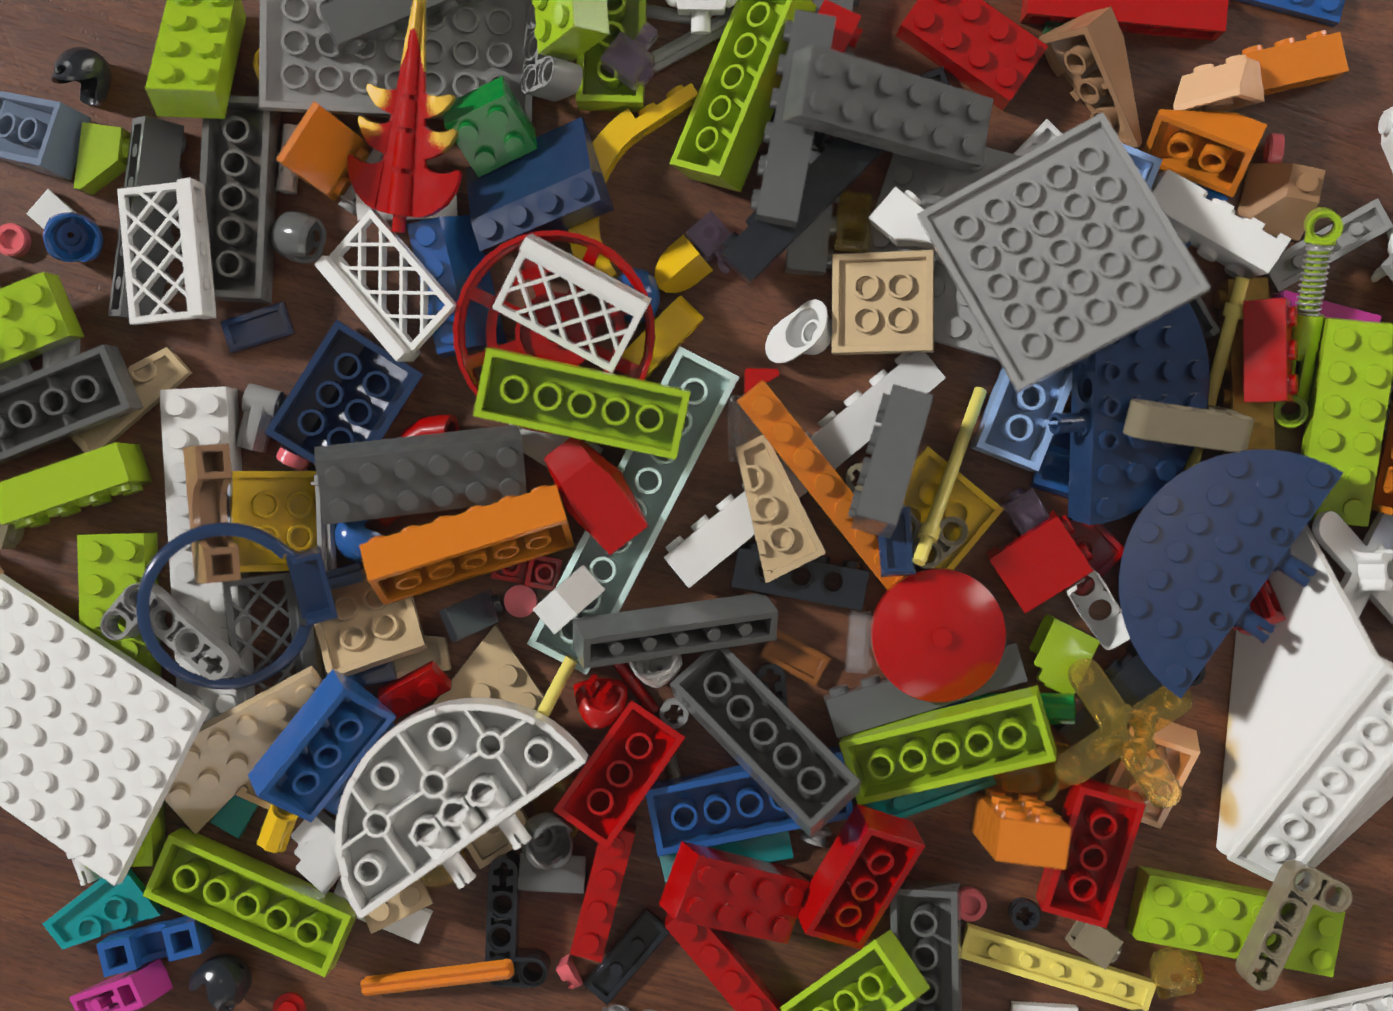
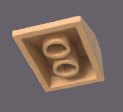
[1105,711,1200,829]

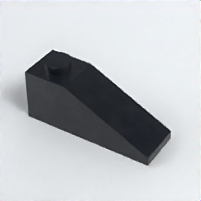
[439,589,505,643]

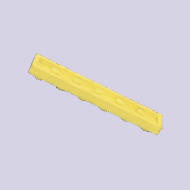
[961,923,1157,1011]

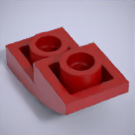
[489,555,563,591]

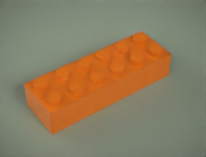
[359,485,575,605]

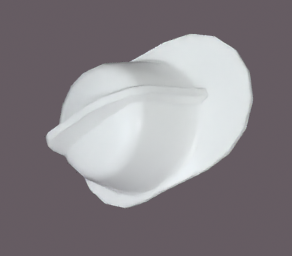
[765,299,832,364]

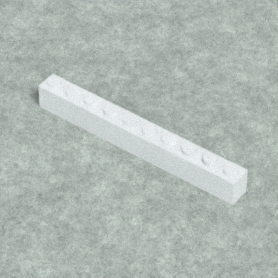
[664,353,946,588]

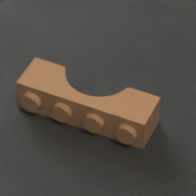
[183,443,241,584]

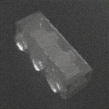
[845,609,873,674]

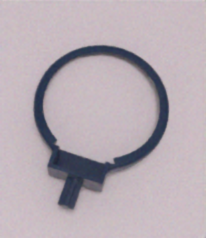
[136,522,364,690]

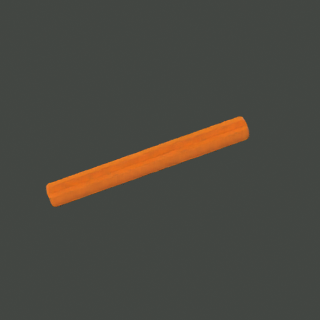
[360,959,515,996]

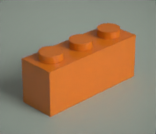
[1242,30,1349,96]

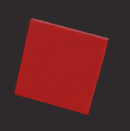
[1067,517,1124,596]

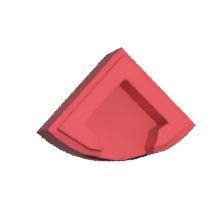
[556,954,583,990]

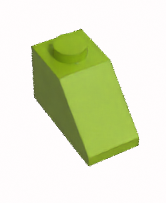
[74,122,131,195]

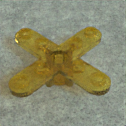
[1054,658,1193,808]

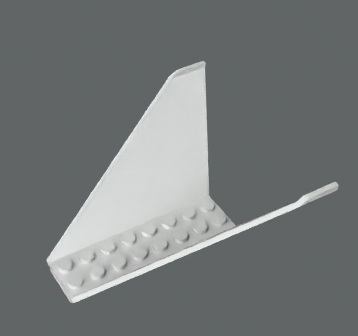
[1216,525,1393,885]

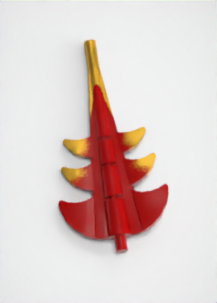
[347,0,462,233]

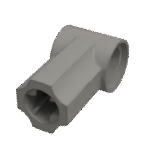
[236,383,284,453]

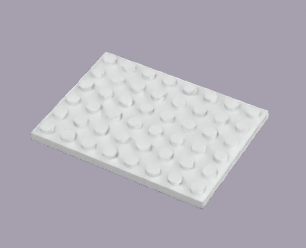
[0,573,209,886]

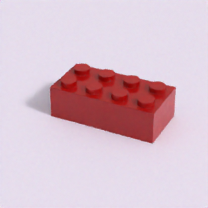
[896,0,1048,111]
[1036,774,1146,929]
[798,804,926,950]
[659,841,810,944]

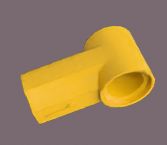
[257,804,298,853]

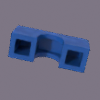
[96,916,214,977]

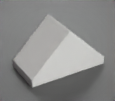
[532,565,605,634]

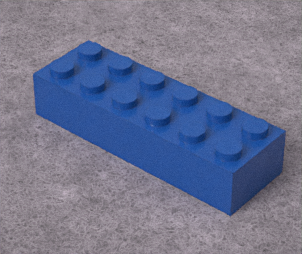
[646,746,853,856]

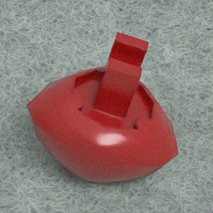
[573,673,628,730]

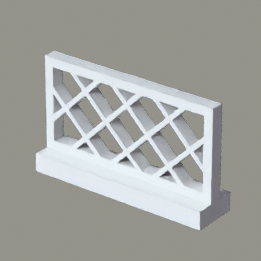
[117,178,217,325]
[314,209,457,362]
[492,234,652,373]

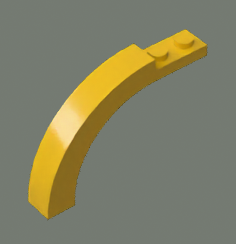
[568,83,698,296]

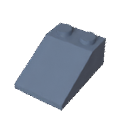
[0,91,91,180]

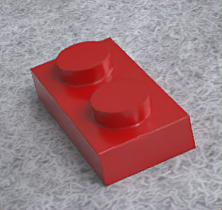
[377,660,452,719]

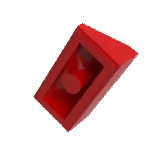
[743,368,779,395]

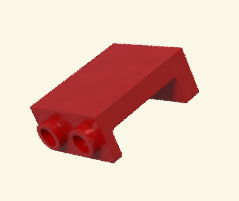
[986,510,1094,613]

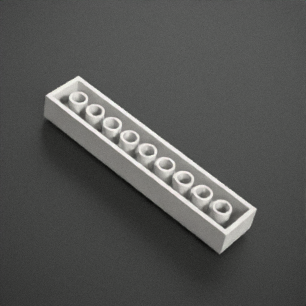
[160,386,255,722]

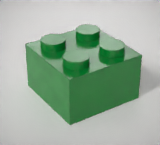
[444,76,537,177]

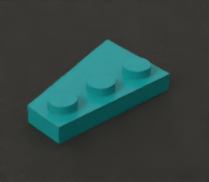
[43,868,165,950]

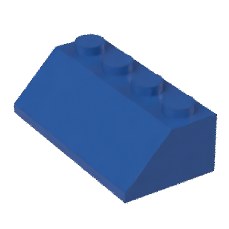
[407,215,507,358]
[248,669,396,823]

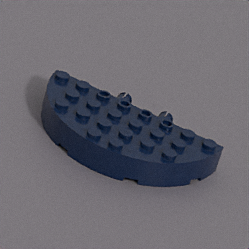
[1049,302,1210,525]
[1118,450,1343,699]

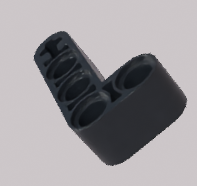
[485,851,551,988]

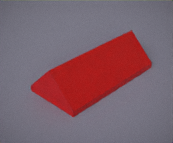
[553,700,686,850]

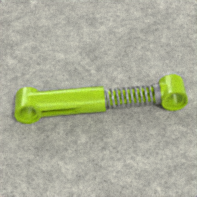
[1274,207,1343,428]

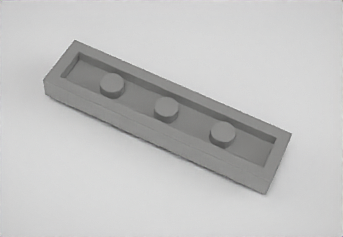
[1264,198,1393,293]

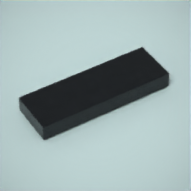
[583,907,670,1005]

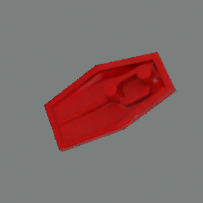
[544,437,649,555]

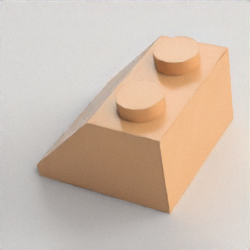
[1173,55,1265,112]

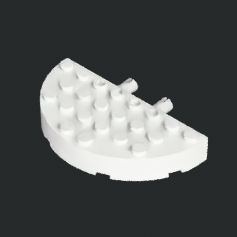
[335,698,588,919]

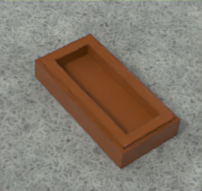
[758,629,832,687]

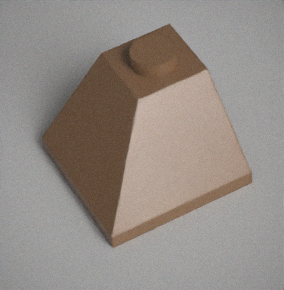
[1236,163,1326,242]

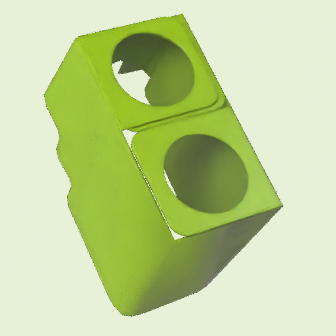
[1029,614,1100,694]

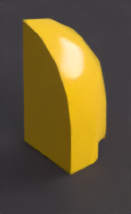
[655,234,713,293]

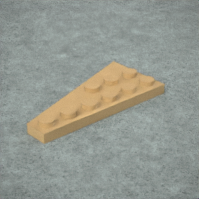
[433,624,545,711]
[164,666,323,835]

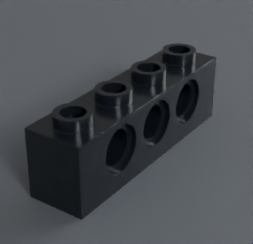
[731,542,869,611]

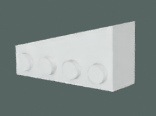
[1151,169,1291,279]

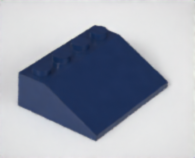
[465,117,614,256]
[264,319,423,464]

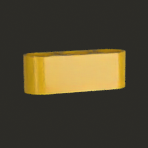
[622,295,705,380]

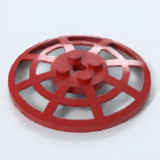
[453,230,655,434]

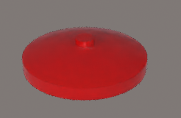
[870,568,1006,702]

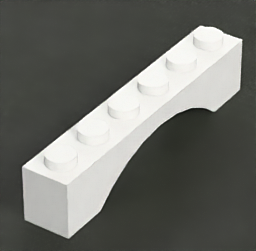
[869,186,937,252]

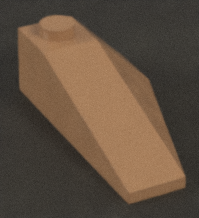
[1038,7,1142,147]

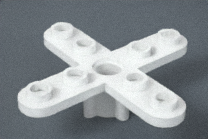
[1312,511,1393,624]

